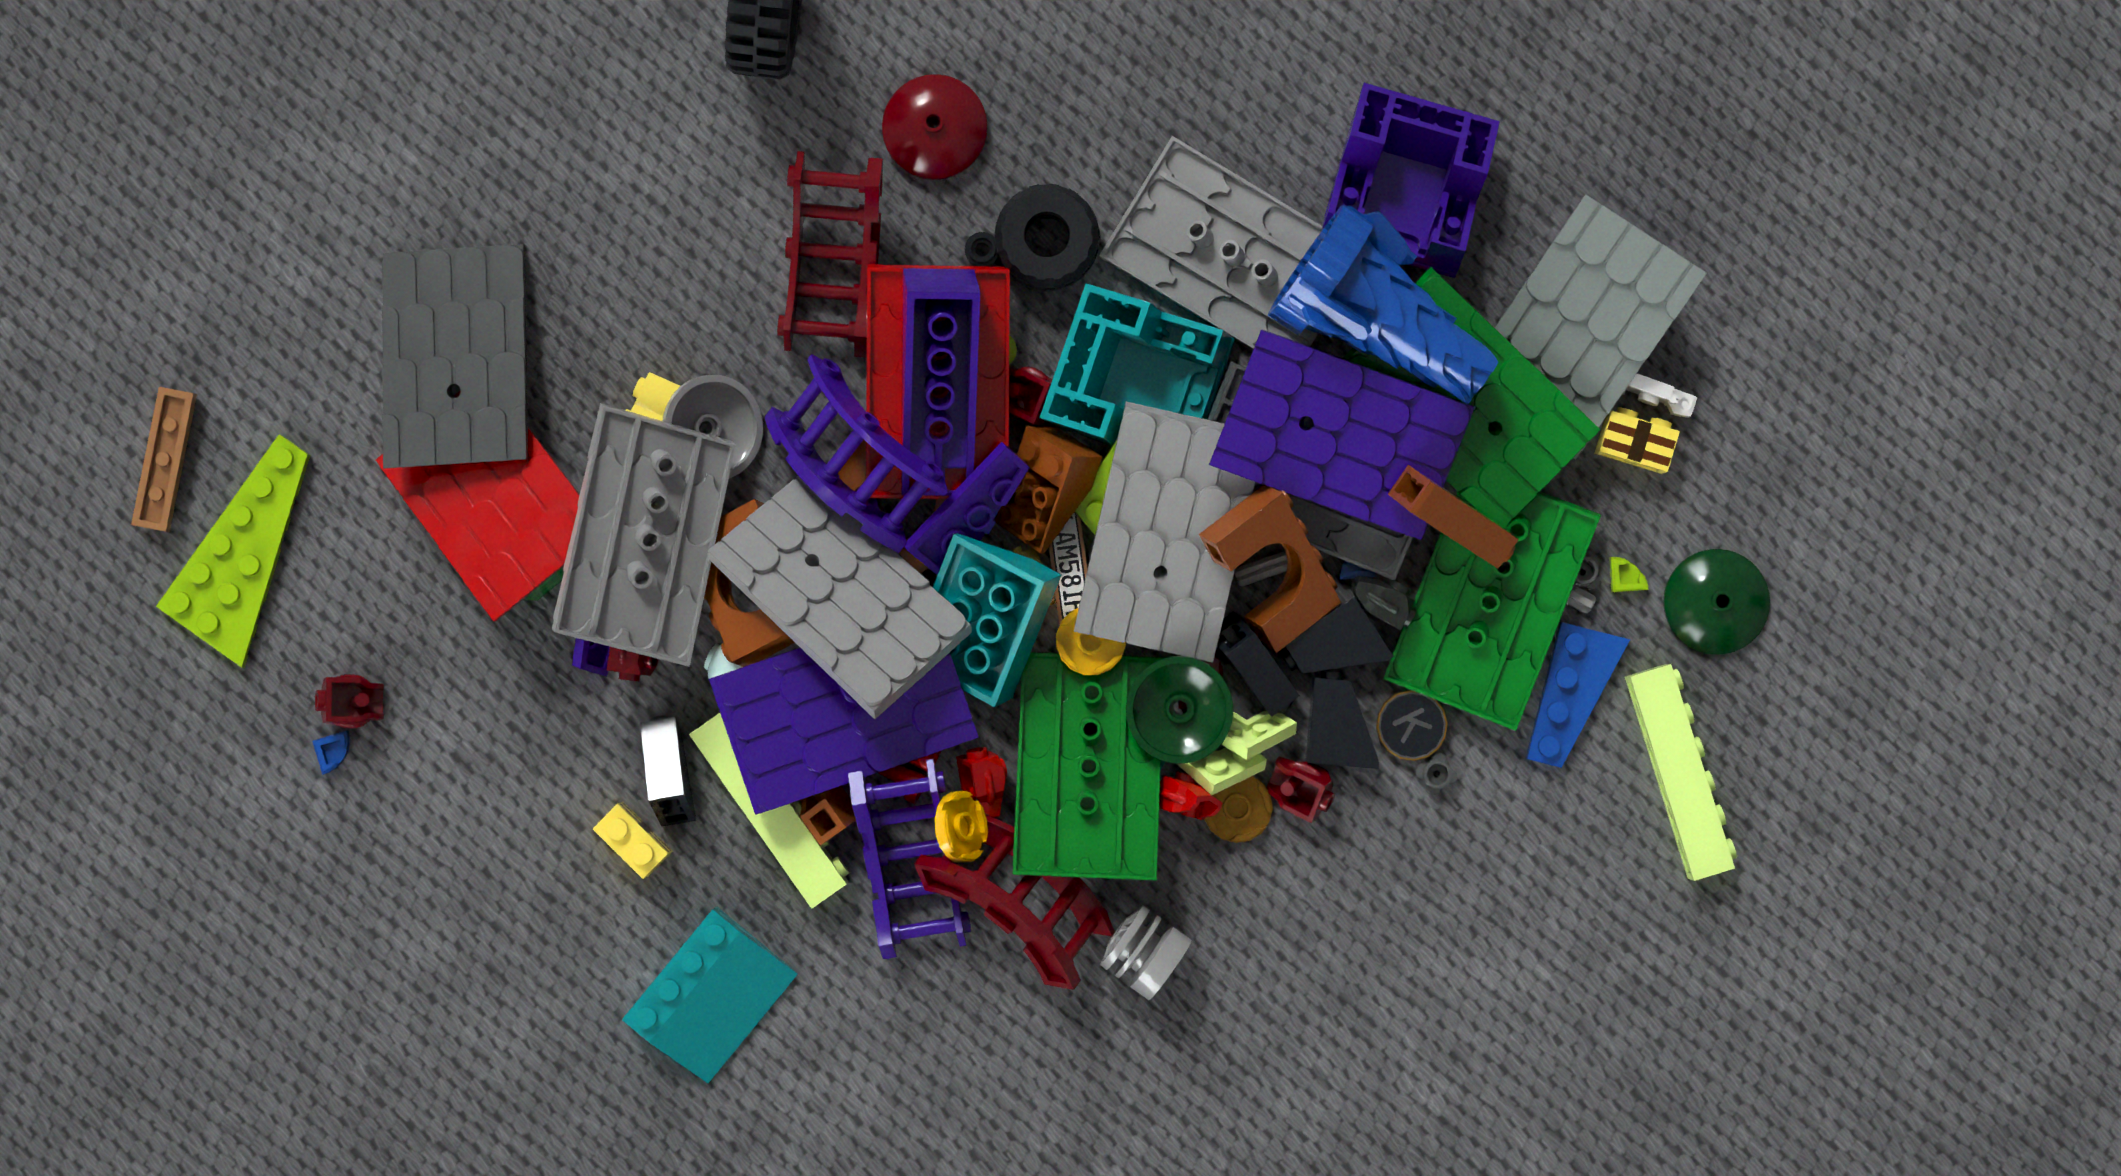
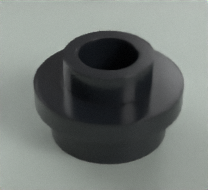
[965,232,998,266]

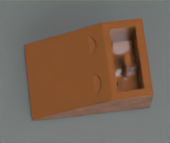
[995,426,1102,554]

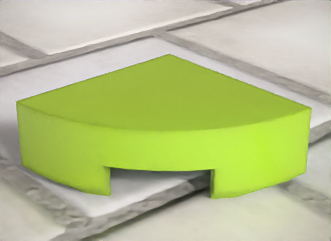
[1609,557,1649,592]

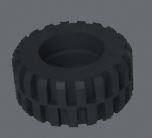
[725,0,802,80]

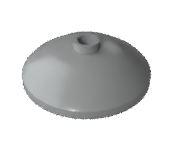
[662,375,763,478]

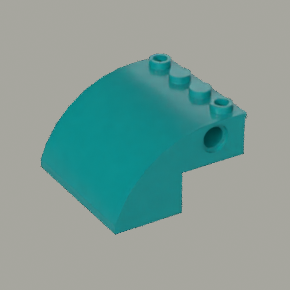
[1040,283,1235,446]

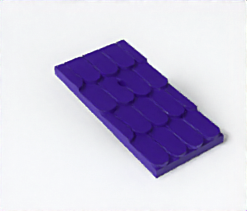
[1209,330,1476,540]
[709,648,979,815]

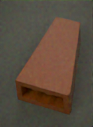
[1388,465,1519,569]

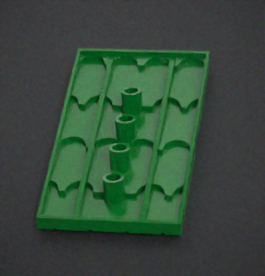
[1343,267,1601,528]
[1383,491,1601,731]
[1012,652,1164,881]

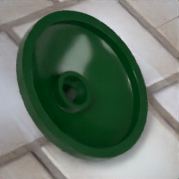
[1663,549,1770,655]
[1126,656,1234,764]

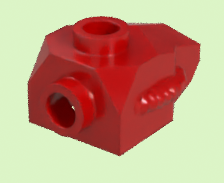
[956,747,1007,817]
[1159,771,1222,820]

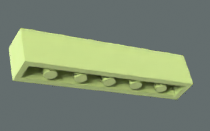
[1625,664,1737,881]
[689,713,849,909]

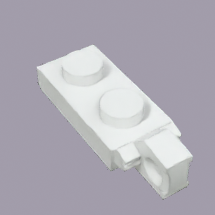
[1623,373,1697,418]

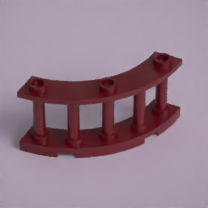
[777,151,883,358]
[914,815,1115,990]

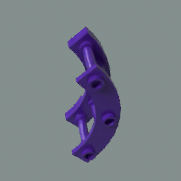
[765,354,948,553]
[848,759,971,959]

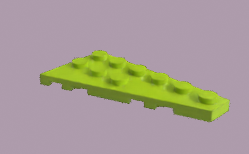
[156,434,310,668]

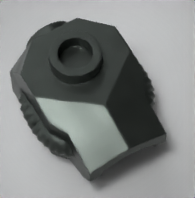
[1351,576,1417,630]

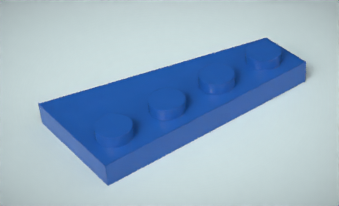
[1525,622,1630,768]

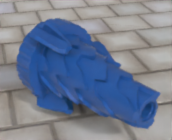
[1267,205,1498,405]

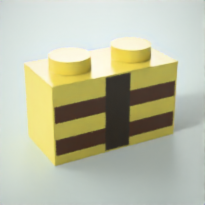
[1594,407,1680,474]
[593,802,673,879]

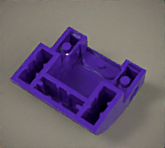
[1321,83,1500,278]

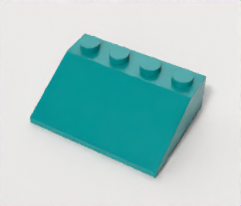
[933,533,1062,707]
[622,907,798,1083]

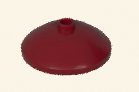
[882,74,987,180]

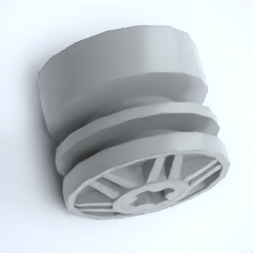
[1100,904,1192,1000]

